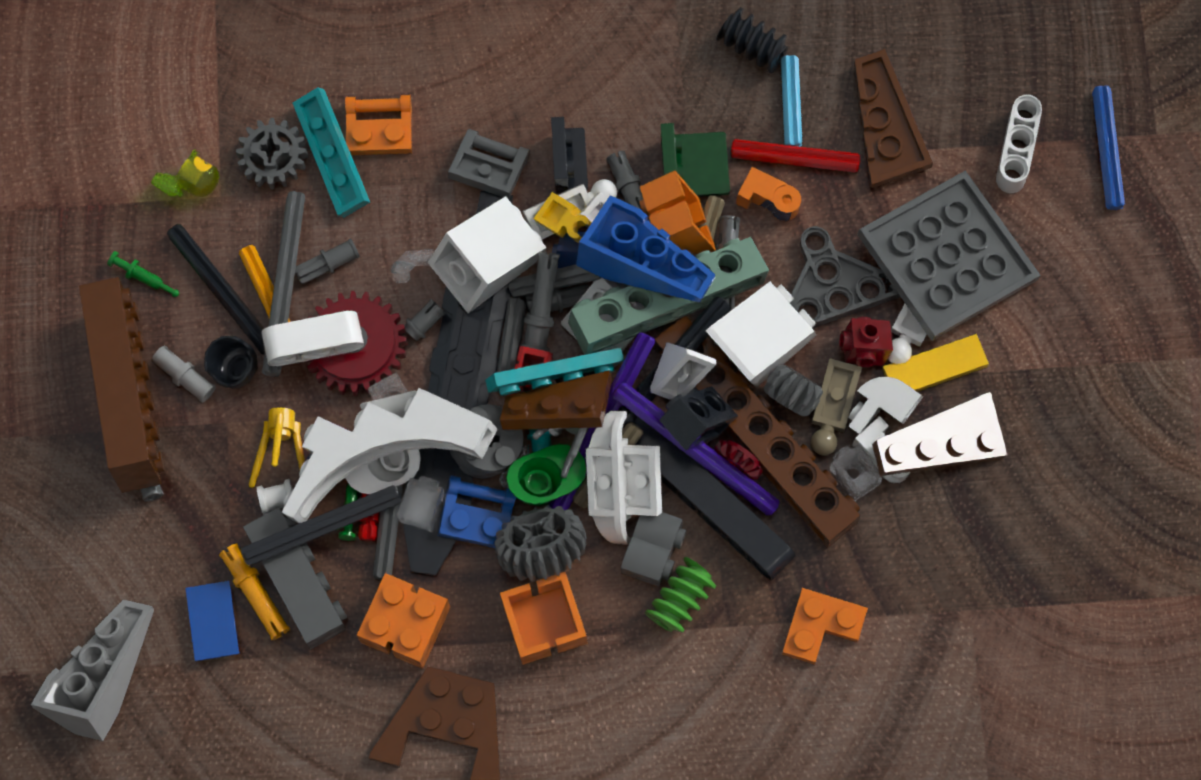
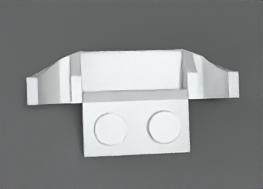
[586,411,662,545]

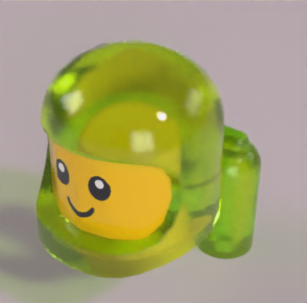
[151,149,220,197]

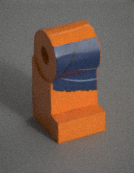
[736,167,801,221]

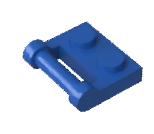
[437,475,516,548]

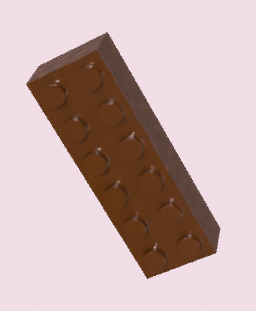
[79,277,165,493]

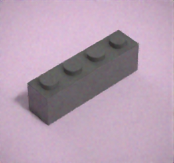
[243,507,347,650]

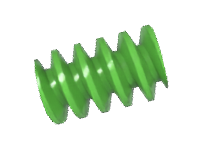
[645,557,716,633]

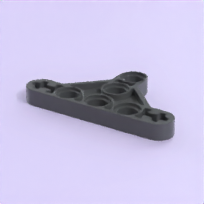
[790,226,900,328]

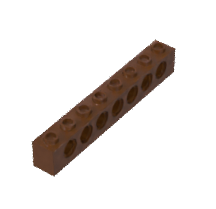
[654,316,861,548]

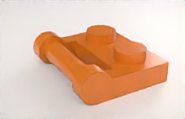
[345,95,412,155]

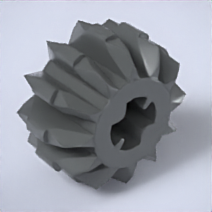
[764,365,823,416]

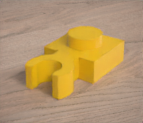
[533,192,592,243]

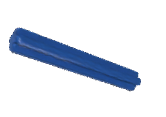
[1092,86,1125,210]

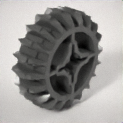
[494,505,587,582]

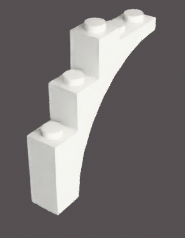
[282,388,498,524]

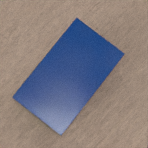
[185,581,239,662]

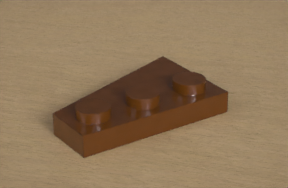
[500,370,612,430]

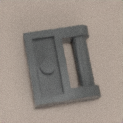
[448,129,530,199]

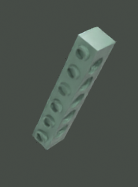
[568,237,769,355]

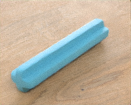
[781,55,802,147]

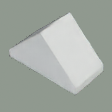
[650,342,716,400]

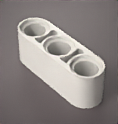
[996,95,1042,193]
[261,311,364,366]

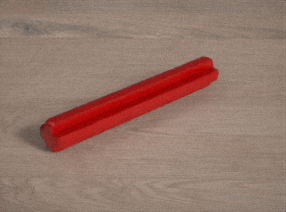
[731,139,860,172]

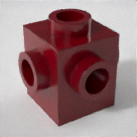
[839,317,893,367]

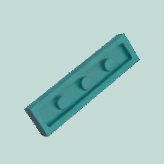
[292,87,370,218]
[485,348,624,396]

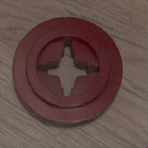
[715,440,763,480]

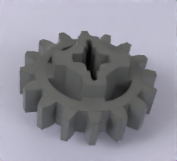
[236,118,308,189]

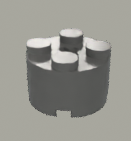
[449,404,523,479]

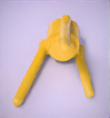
[249,408,305,488]

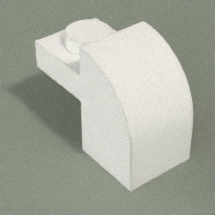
[848,377,923,434]

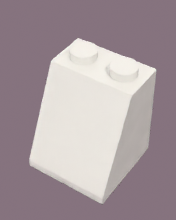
[428,196,547,313]
[706,282,817,388]

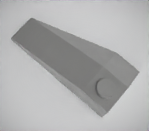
[31,600,154,741]

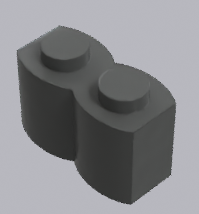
[621,512,687,587]

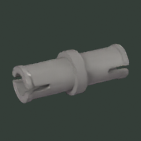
[151,345,216,403]

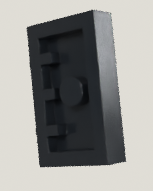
[551,117,588,193]

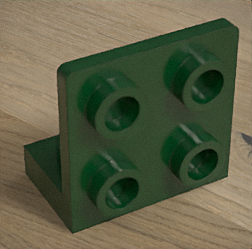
[661,123,730,197]

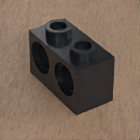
[659,386,738,451]

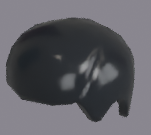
[204,336,258,389]

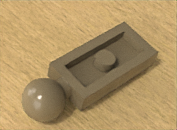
[811,359,862,456]

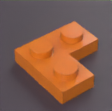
[782,588,868,665]

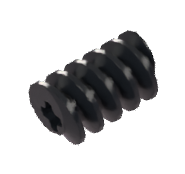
[716,7,788,74]

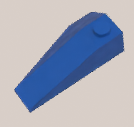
[576,195,715,303]

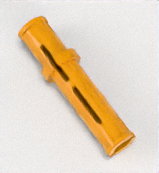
[219,543,290,640]

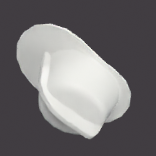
[345,449,421,494]

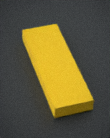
[882,334,989,392]

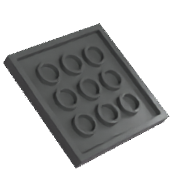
[857,170,1041,341]

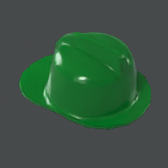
[506,444,587,506]

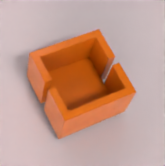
[639,170,716,256]
[500,572,588,665]
[357,573,451,669]

